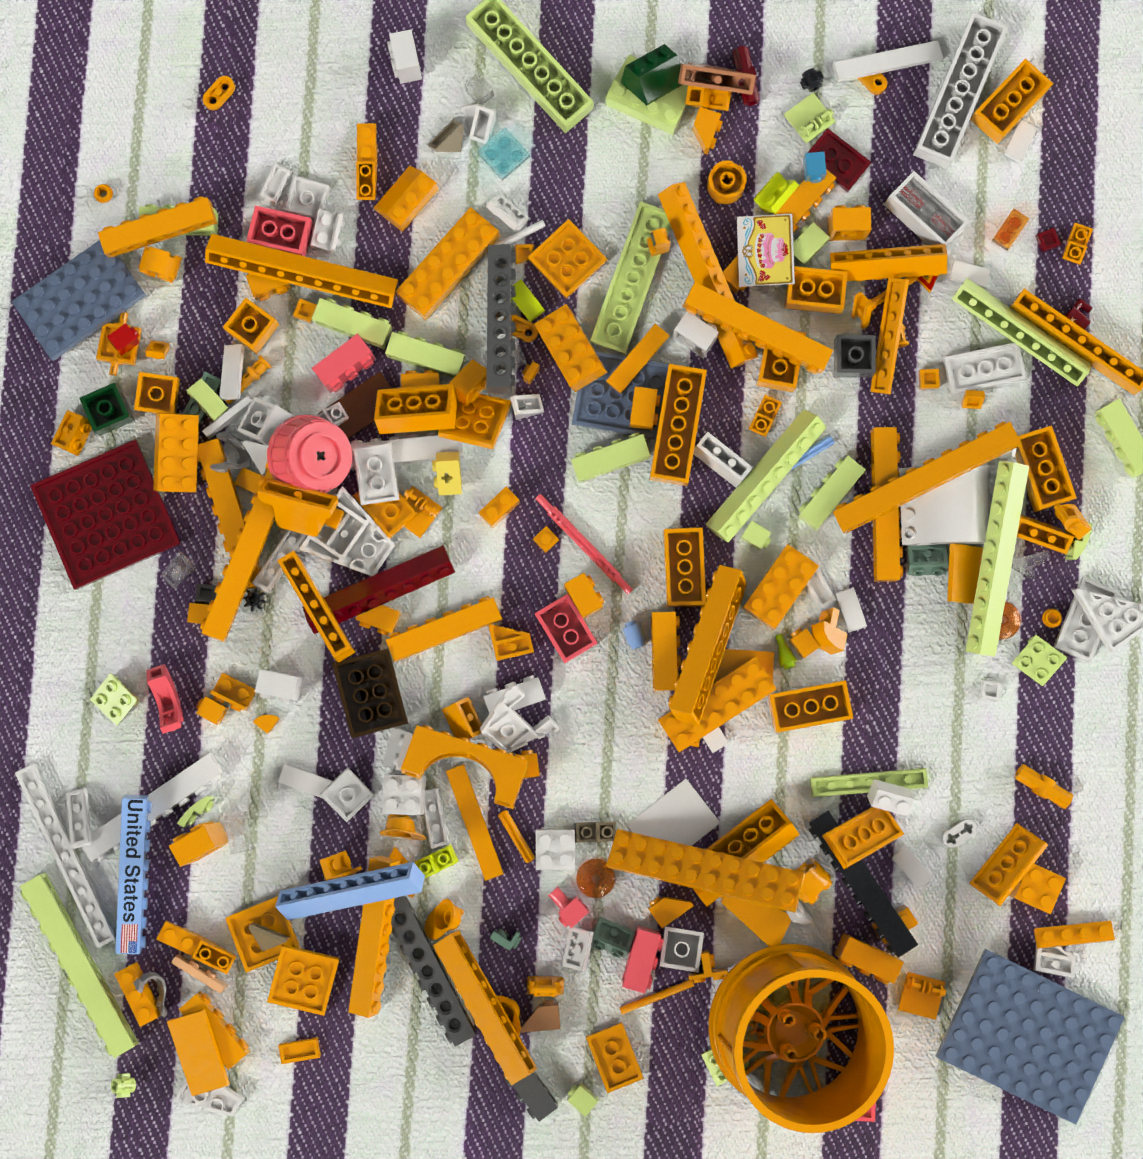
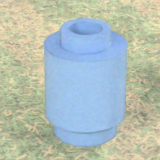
[623,620,647,650]

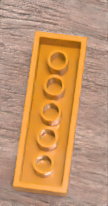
[395,207,500,321]
[649,364,707,486]
[658,656,777,752]
[693,799,800,907]

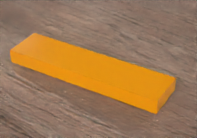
[606,324,670,394]

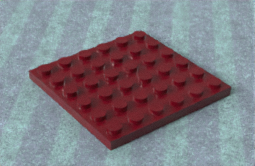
[30,439,181,590]

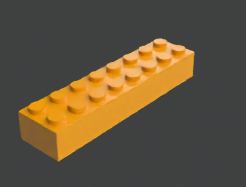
[668,565,747,726]

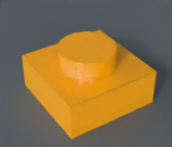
[293,298,317,324]
[145,340,170,359]
[522,361,540,384]
[918,369,940,390]
[961,390,985,409]
[533,526,559,553]

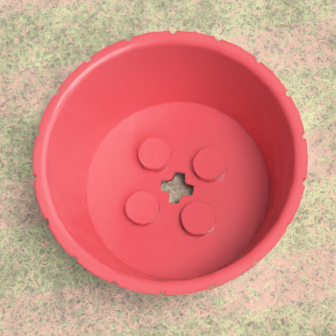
[267,415,352,493]

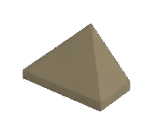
[427,119,464,152]
[249,922,289,951]

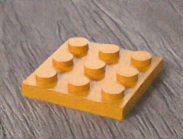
[528,219,608,299]
[438,394,511,449]
[225,896,301,973]
[267,944,340,1016]

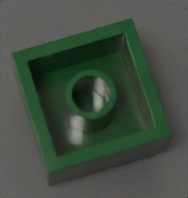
[79,382,135,436]

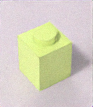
[740,521,771,551]
[567,1082,598,1117]

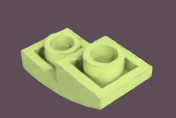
[187,379,229,421]
[1065,523,1093,560]
[177,795,215,827]

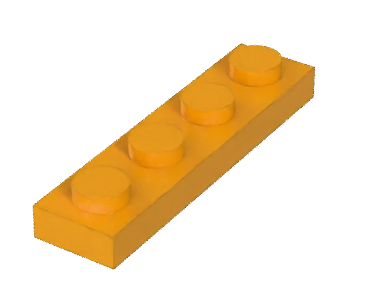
[1034,921,1115,949]

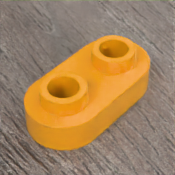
[858,73,887,95]
[203,76,235,111]
[503,315,538,343]

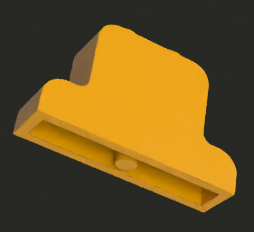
[258,478,338,537]

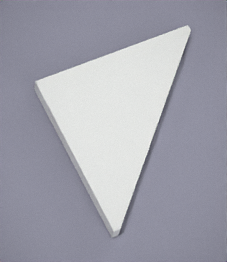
[1072,588,1143,653]

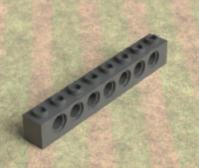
[486,244,516,394]
[391,896,477,1047]

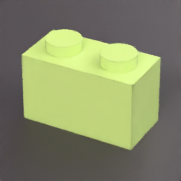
[793,222,830,267]

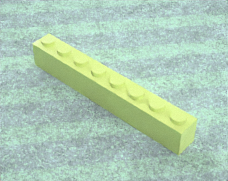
[952,278,1092,387]
[705,409,827,543]

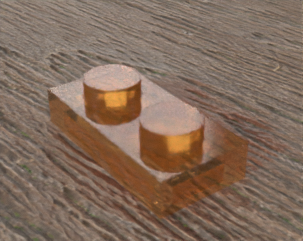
[992,208,1030,251]

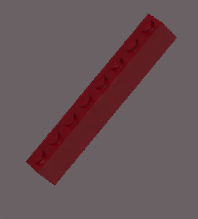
[302,545,456,634]

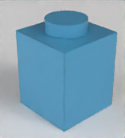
[803,152,826,183]

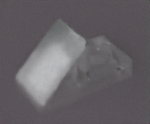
[161,551,197,589]
[1011,551,1050,579]

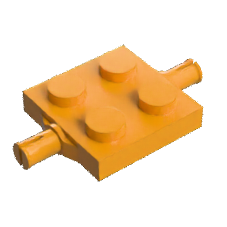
[96,312,142,376]

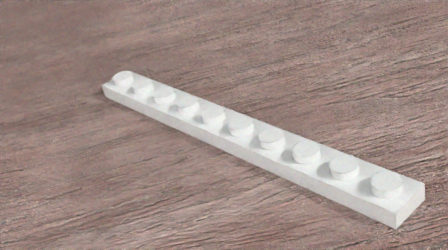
[15,764,116,948]

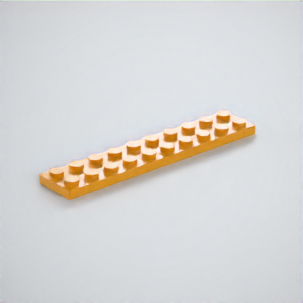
[606,829,806,913]

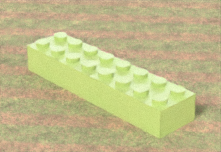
[465,0,594,134]

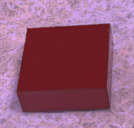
[1035,228,1061,253]

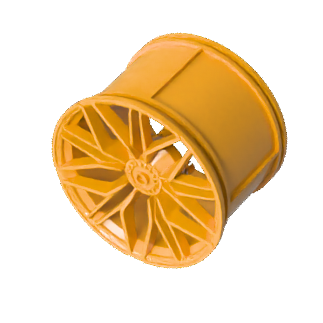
[708,943,894,1133]

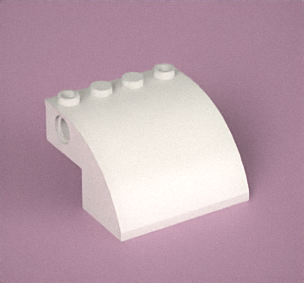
[899,465,990,546]

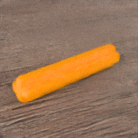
[498,810,535,863]

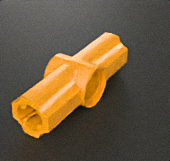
[1014,764,1074,809]

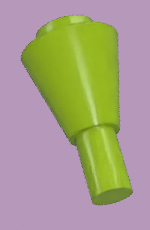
[775,634,798,670]

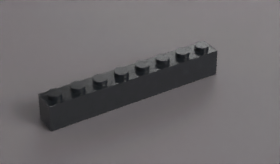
[808,810,918,958]

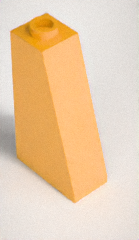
[720,895,791,947]

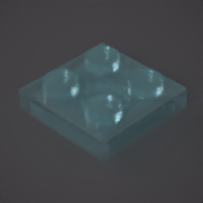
[477,127,530,181]

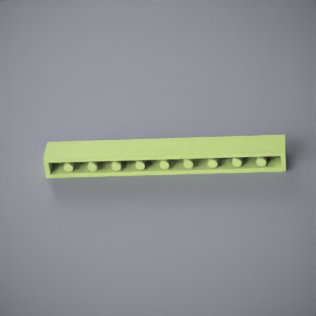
[965,461,1029,657]
[19,873,139,1058]

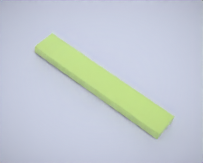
[810,768,928,797]

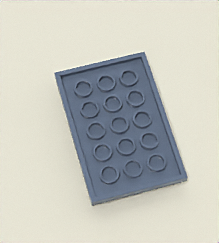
[11,240,147,361]
[572,352,669,439]

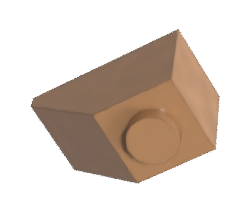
[521,1000,561,1033]

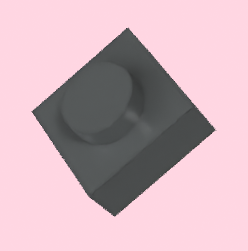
[195,584,216,605]

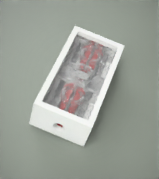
[884,171,970,248]

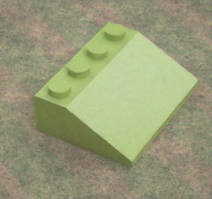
[606,55,688,135]

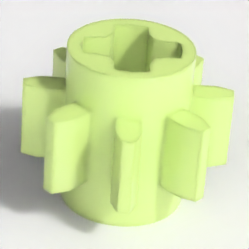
[111,1073,136,1098]

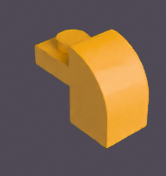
[685,85,731,111]
[811,607,847,655]

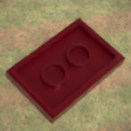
[807,128,872,193]

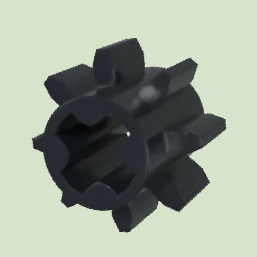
[800,68,824,92]
[243,588,267,612]

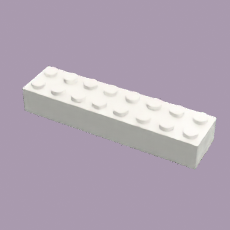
[913,12,1008,169]

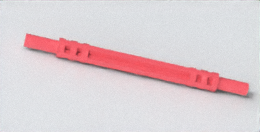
[536,494,633,595]

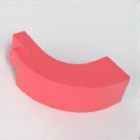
[146,664,184,734]

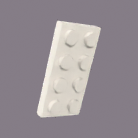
[943,343,1027,395]
[1054,577,1119,663]

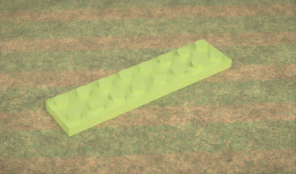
[590,201,671,355]

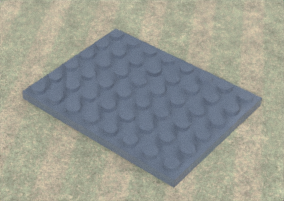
[935,949,1125,1125]

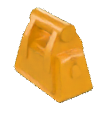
[1054,504,1092,540]
[527,976,564,997]

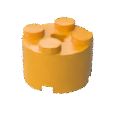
[707,160,747,204]
[138,246,182,283]
[796,858,833,904]

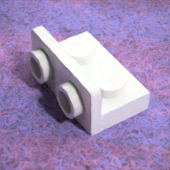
[486,194,529,231]
[309,209,344,253]
[562,927,594,971]

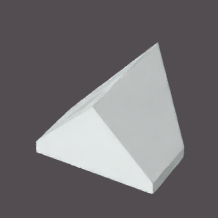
[462,104,497,145]

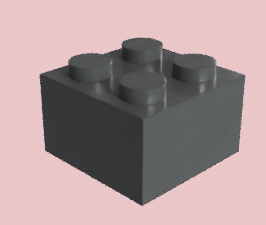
[834,335,875,378]

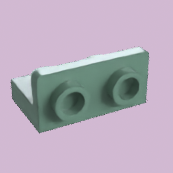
[907,545,949,576]
[591,917,636,958]
[490,928,522,951]

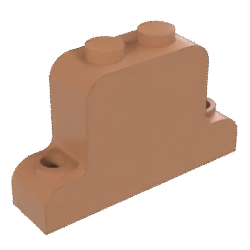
[678,62,756,95]

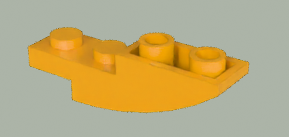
[356,123,377,200]
[156,920,236,974]

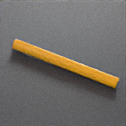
[619,980,694,1015]

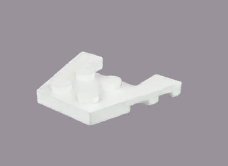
[480,682,560,753]

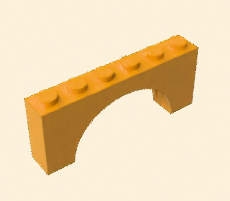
[401,725,528,809]

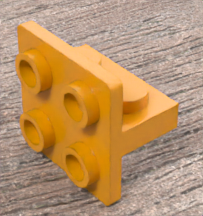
[688,950,728,983]

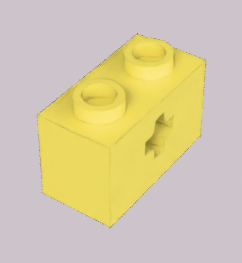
[432,451,462,495]

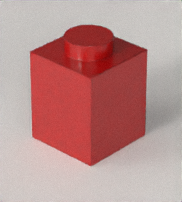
[107,323,140,356]

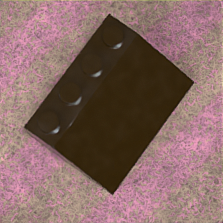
[332,648,408,739]

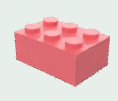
[246,205,313,257]
[312,333,376,393]
[535,594,598,664]
[621,925,664,994]

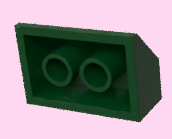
[621,44,683,106]

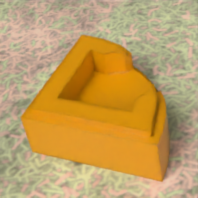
[515,244,534,264]
[253,715,280,734]

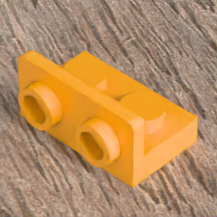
[51,410,92,456]
[210,673,256,712]
[319,850,362,881]

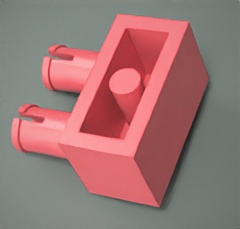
[548,887,590,928]

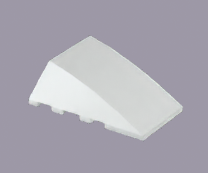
[299,486,395,576]

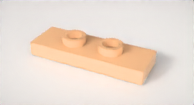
[172,954,229,993]

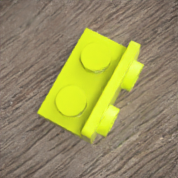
[754,172,799,214]

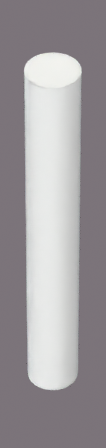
[493,220,545,245]

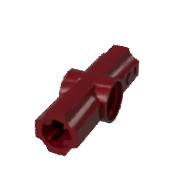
[732,46,760,107]

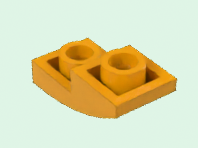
[1062,223,1093,265]
[749,394,782,437]

